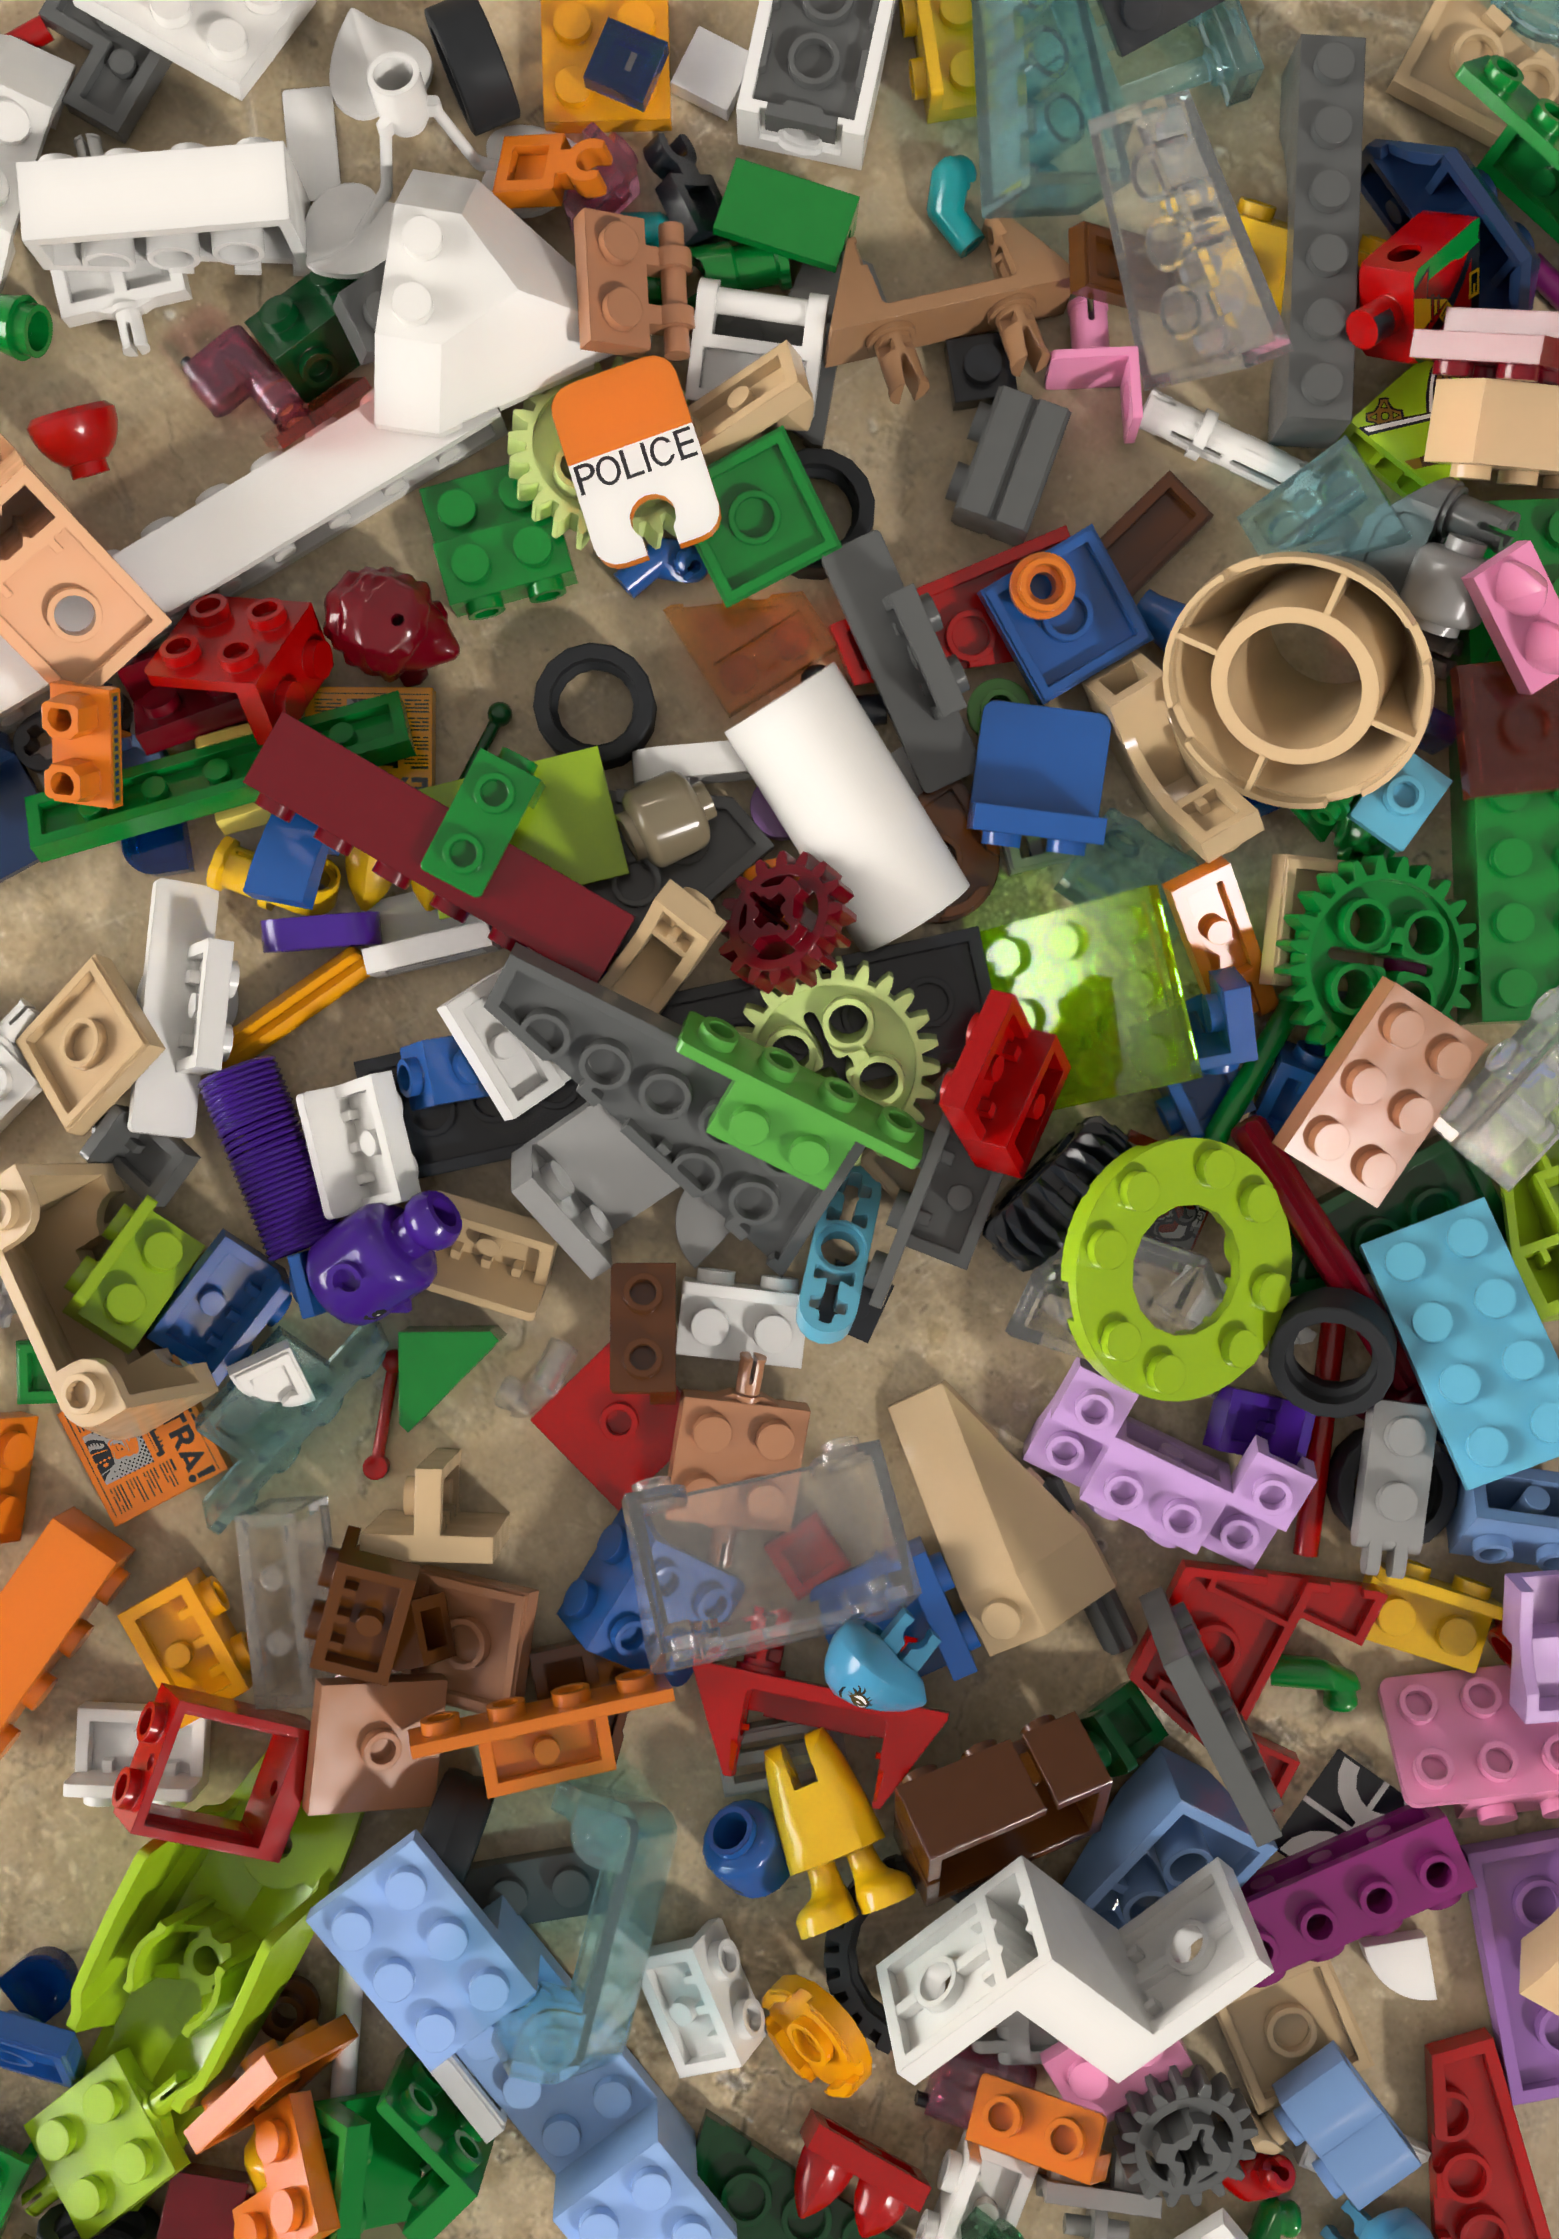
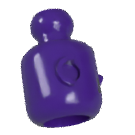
[306,1190,462,1326]

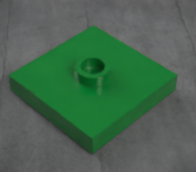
[694,425,842,608]

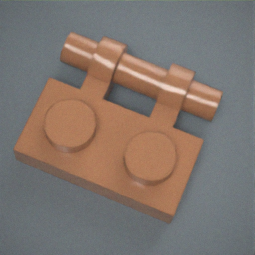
[573,208,695,361]

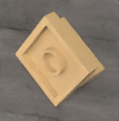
[360,1448,510,1564]

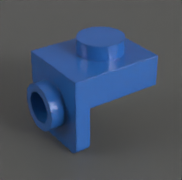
[397,1036,489,1111]

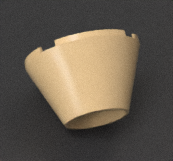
[1162,551,1435,810]

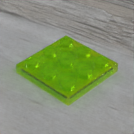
[980,884,1203,1111]

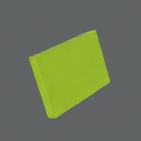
[418,746,630,920]

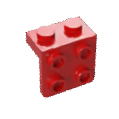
[144,594,335,745]

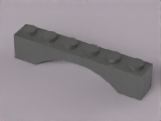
[1268,34,1366,449]

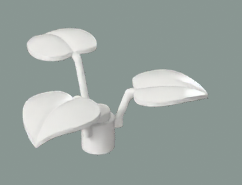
[305,8,577,279]

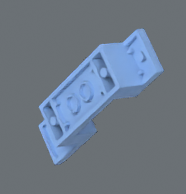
[306,1829,737,2239]

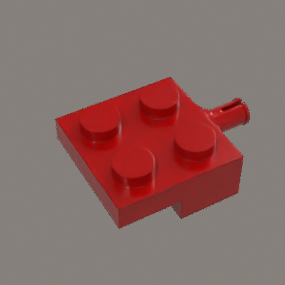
[939,989,1071,1179]

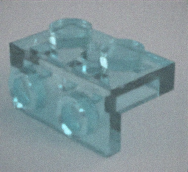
[1054,808,1199,960]

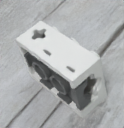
[736,0,898,170]

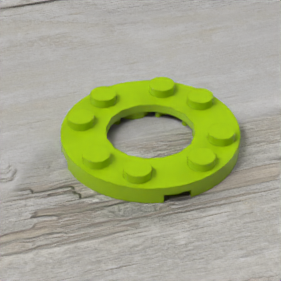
[1061,1136,1292,1402]

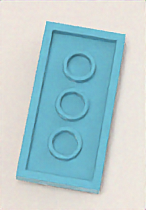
[1359,1197,1559,1491]

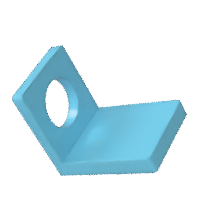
[1347,753,1453,853]

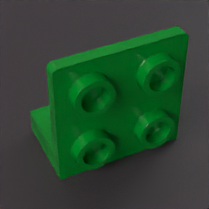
[376,2046,495,2239]
[313,2089,423,2239]

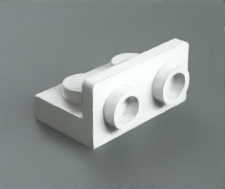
[676,1267,805,1369]
[631,1918,767,2078]

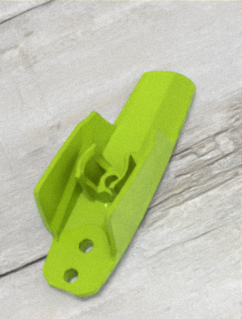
[66,1752,365,2211]

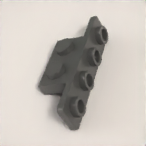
[821,530,977,793]
[863,1067,1004,1309]

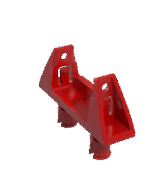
[692,1604,950,1810]

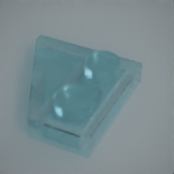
[1236,435,1412,557]

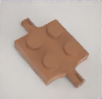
[662,1351,811,1566]

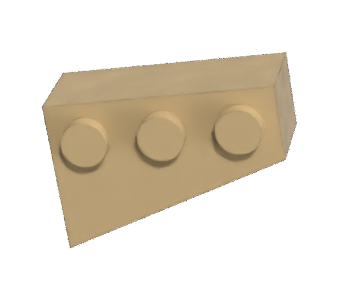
[1424,378,1559,491]

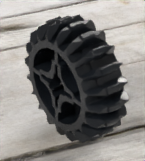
[982,1115,1133,1272]

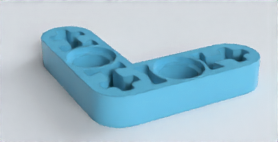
[796,1165,881,1344]

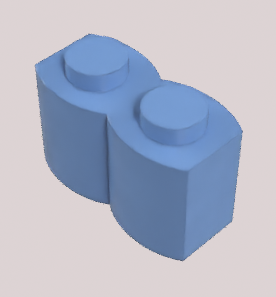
[1272,2040,1422,2211]

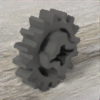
[1113,2064,1258,2207]

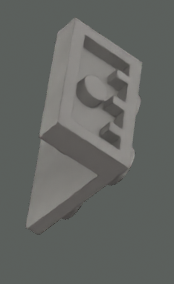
[511,1102,680,1280]

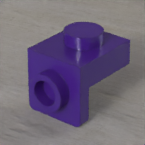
[1202,1385,1316,1466]

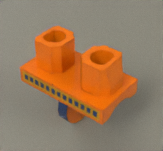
[41,680,132,809]

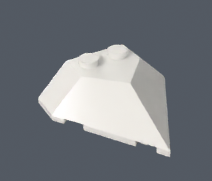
[374,169,652,438]

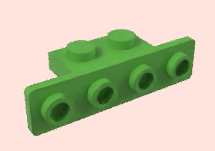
[675,1011,924,1191]

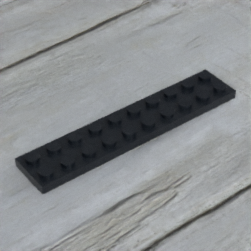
[354,926,992,1179]

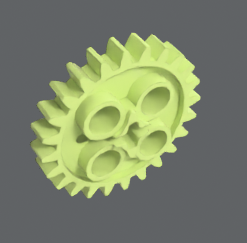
[507,356,690,550]
[735,956,941,1166]

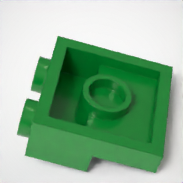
[419,464,578,621]

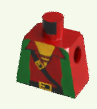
[1346,210,1480,364]

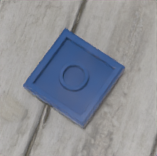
[977,524,1154,706]
[0,2010,87,2088]

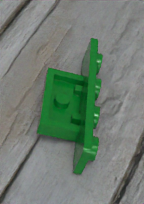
[1455,55,1559,244]

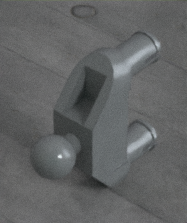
[1310,477,1521,680]

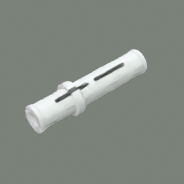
[1139,388,1326,508]

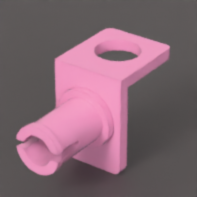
[1044,296,1143,444]

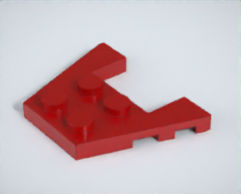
[1126,1559,1388,1812]

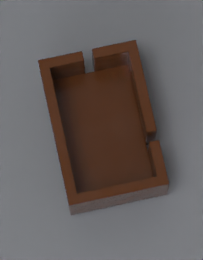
[893,1711,1113,1907]

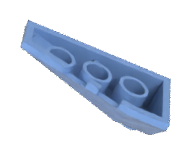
[1062,1746,1278,1930]

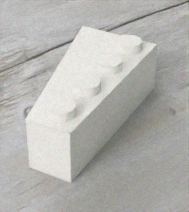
[16,137,311,277]

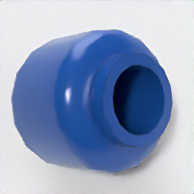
[702,1799,790,1899]

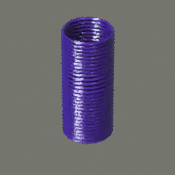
[197,1055,341,1262]

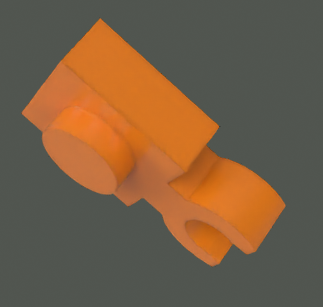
[492,133,613,209]

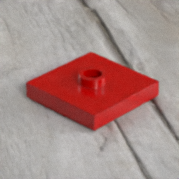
[530,1342,682,1511]

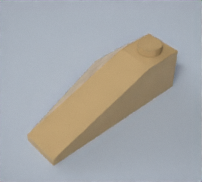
[888,1380,1118,1657]

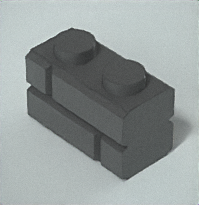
[945,385,1072,547]

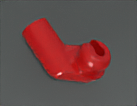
[1222,2152,1296,2202]

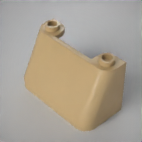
[0,1163,219,1441]

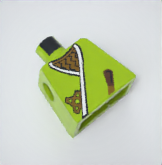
[1336,361,1459,498]

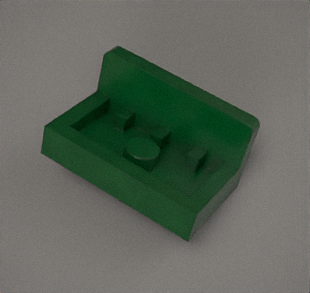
[244,271,361,403]

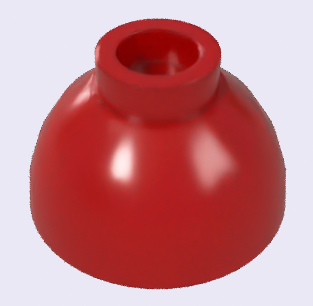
[26,400,118,480]

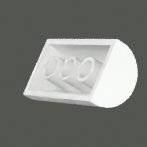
[724,661,970,953]

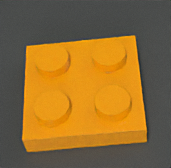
[541,0,672,134]

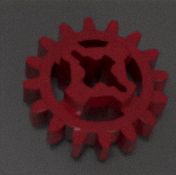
[719,851,857,996]

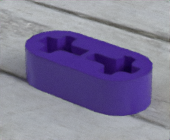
[260,911,382,953]

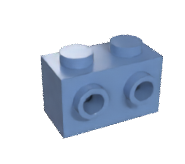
[1446,1468,1559,1571]

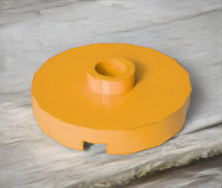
[761,1974,872,2098]

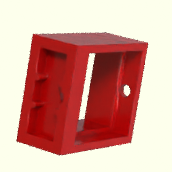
[112,1682,311,1863]

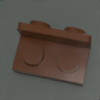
[610,1263,676,1405]
[304,1525,421,1686]

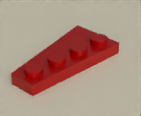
[828,525,1071,686]
[1424,2027,1552,2239]

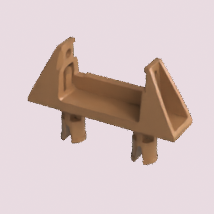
[823,206,1071,405]

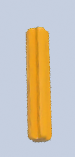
[216,946,370,1072]

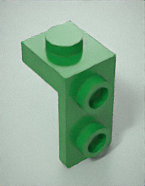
[421,747,546,898]

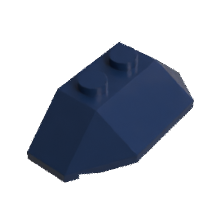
[1361,139,1541,310]

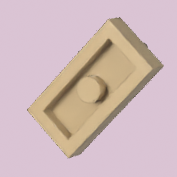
[688,340,814,466]

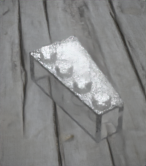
[1087,89,1294,391]

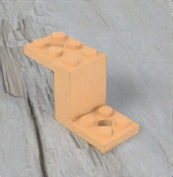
[0,433,172,686]

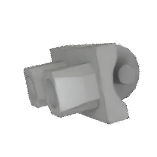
[1036,2148,1163,2239]

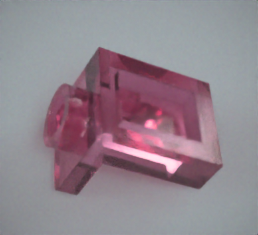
[563,122,640,233]

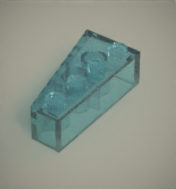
[971,0,1128,219]

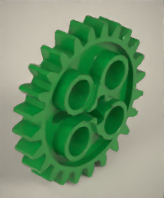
[1274,855,1478,1057]

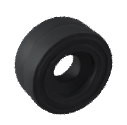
[421,1767,495,1886]

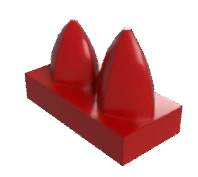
[794,2108,932,2238]

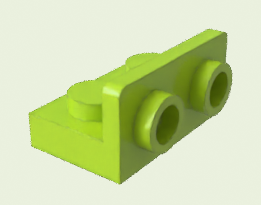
[62,1194,206,1355]

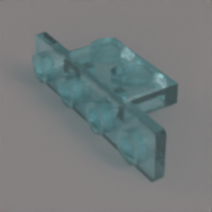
[194,1321,389,1535]

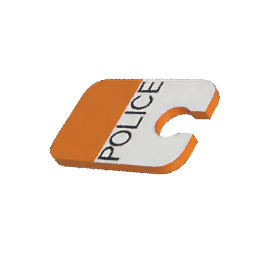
[551,355,722,569]

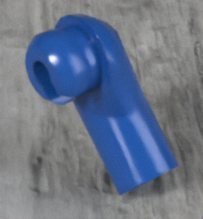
[613,537,708,599]

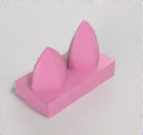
[1461,540,1559,695]

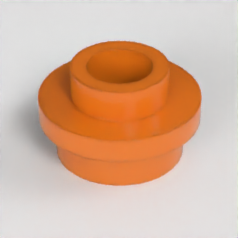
[1009,552,1076,620]

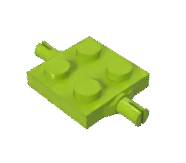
[21,2047,192,2239]

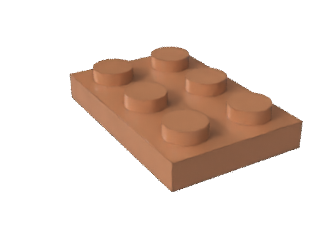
[1272,976,1489,1208]

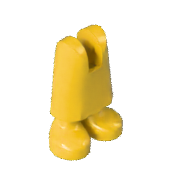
[764,1727,916,1940]

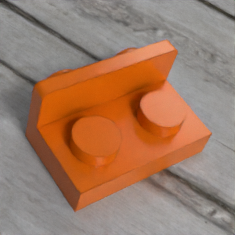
[965,2073,1112,2185]

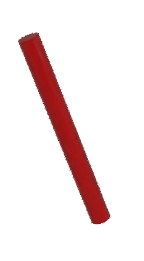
[1293,1322,1346,1558]

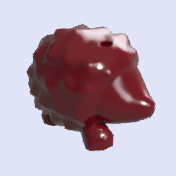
[323,566,460,687]

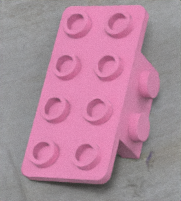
[1378,1665,1559,1826]

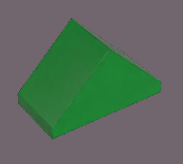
[398,1325,507,1432]

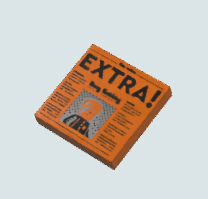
[57,1355,234,1527]

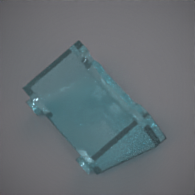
[491,1780,677,2084]

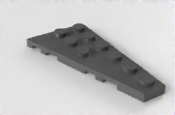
[484,942,866,1278]

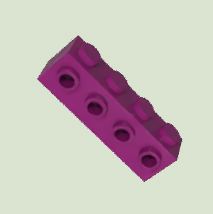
[1241,1805,1478,1988]

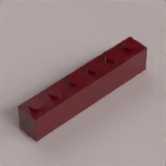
[243,711,637,983]

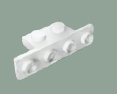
[127,878,240,1139]

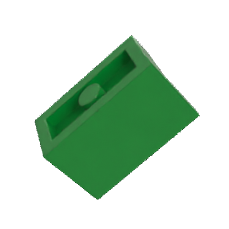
[713,157,860,273]

